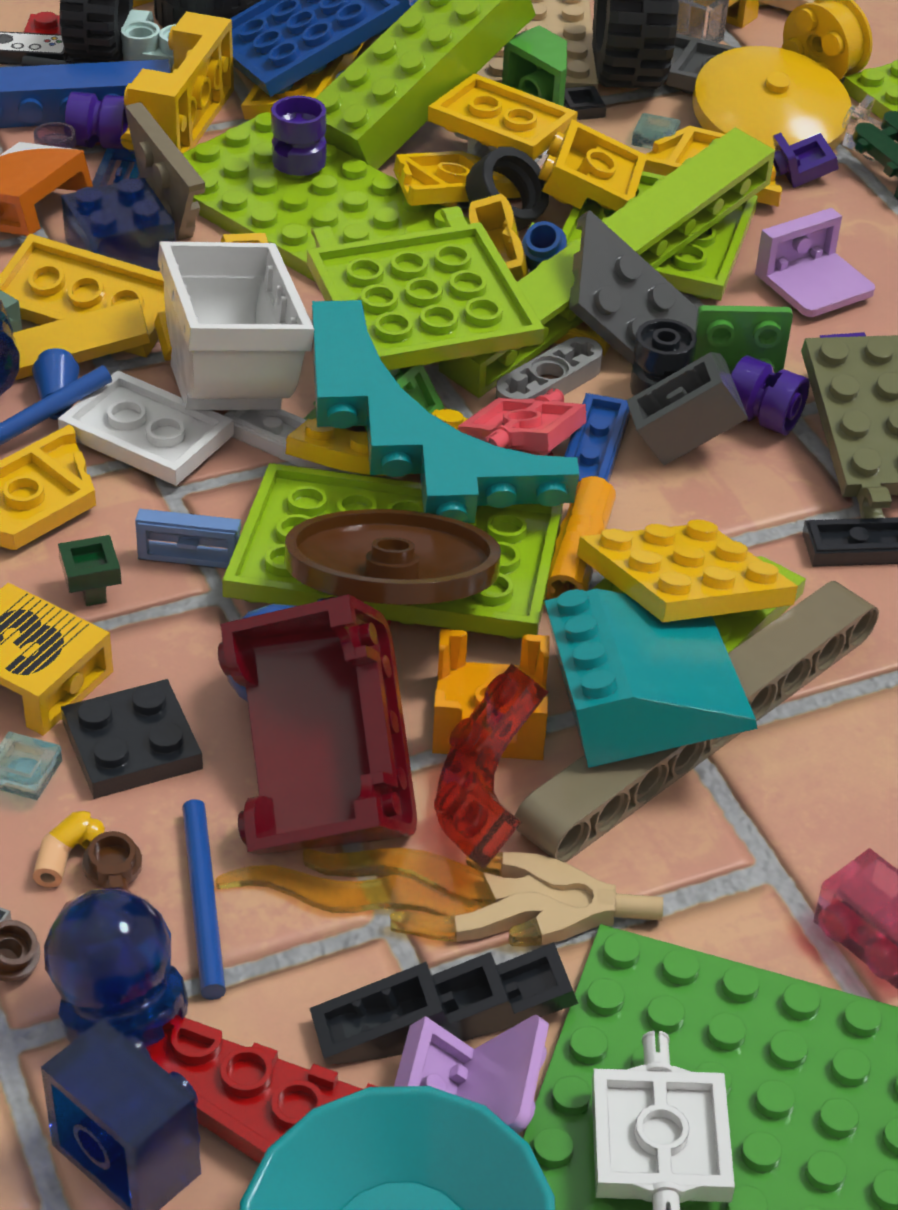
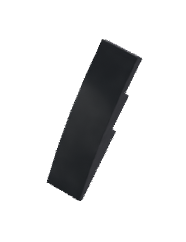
[309,942,578,1065]

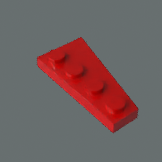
[105,1004,378,1164]

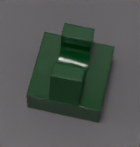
[58,535,122,606]

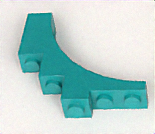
[312,300,579,523]

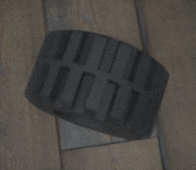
[60,0,133,62]

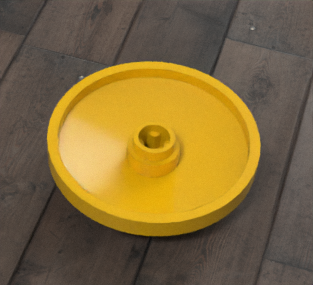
[692,46,852,151]

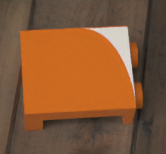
[0,142,93,236]

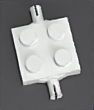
[591,1031,735,1210]

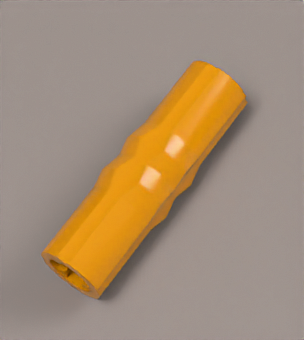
[546,476,616,600]

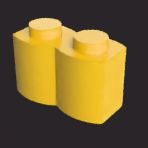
[469,194,529,282]

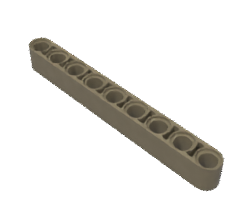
[513,581,879,862]

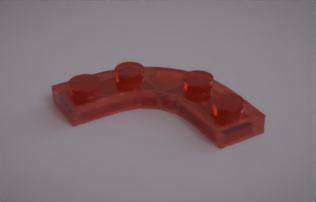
[434,663,549,869]

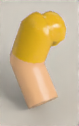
[33,811,105,888]

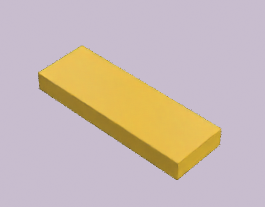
[3,298,151,380]

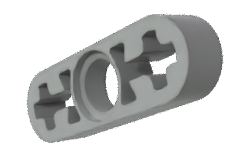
[496,337,603,399]

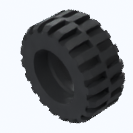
[592,0,679,89]

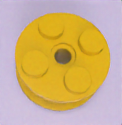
[782,0,873,80]

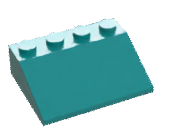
[544,588,758,768]

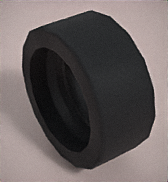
[466,147,549,231]

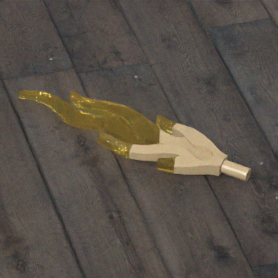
[215,847,663,947]

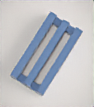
[135,509,241,568]

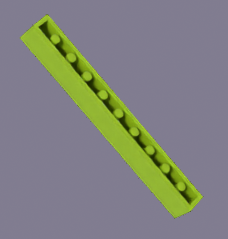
[439,127,775,398]

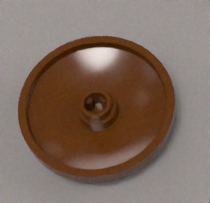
[284,509,501,605]

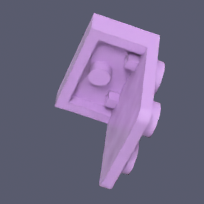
[755,208,875,317]
[394,1015,549,1134]

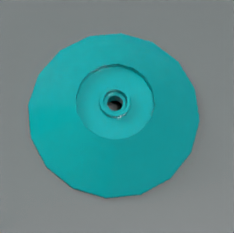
[239,1086,555,1210]

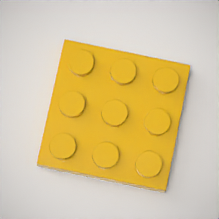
[577,519,798,622]

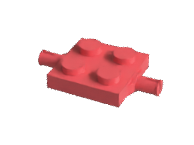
[458,388,587,456]

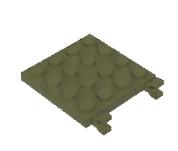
[801,335,898,518]

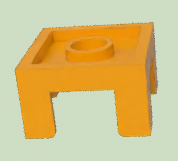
[432,629,550,760]

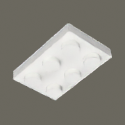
[58,370,234,486]

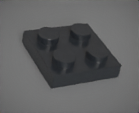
[61,679,203,799]

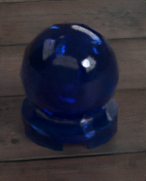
[44,887,188,1056]

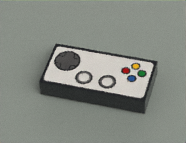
[0,31,68,65]

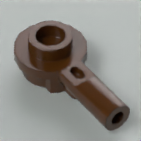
[82,831,142,942]

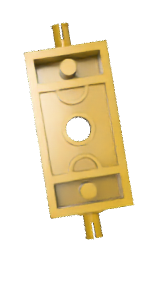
[120,11,234,162]

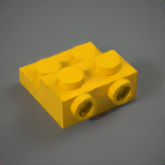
[538,119,647,211]

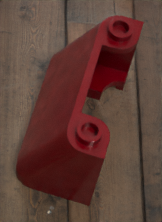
[218,594,417,855]

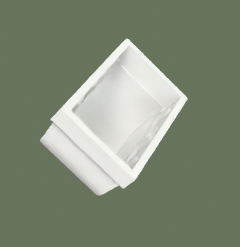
[158,241,314,410]

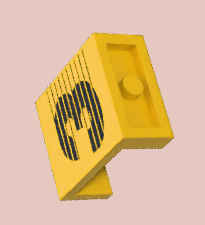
[0,582,114,736]

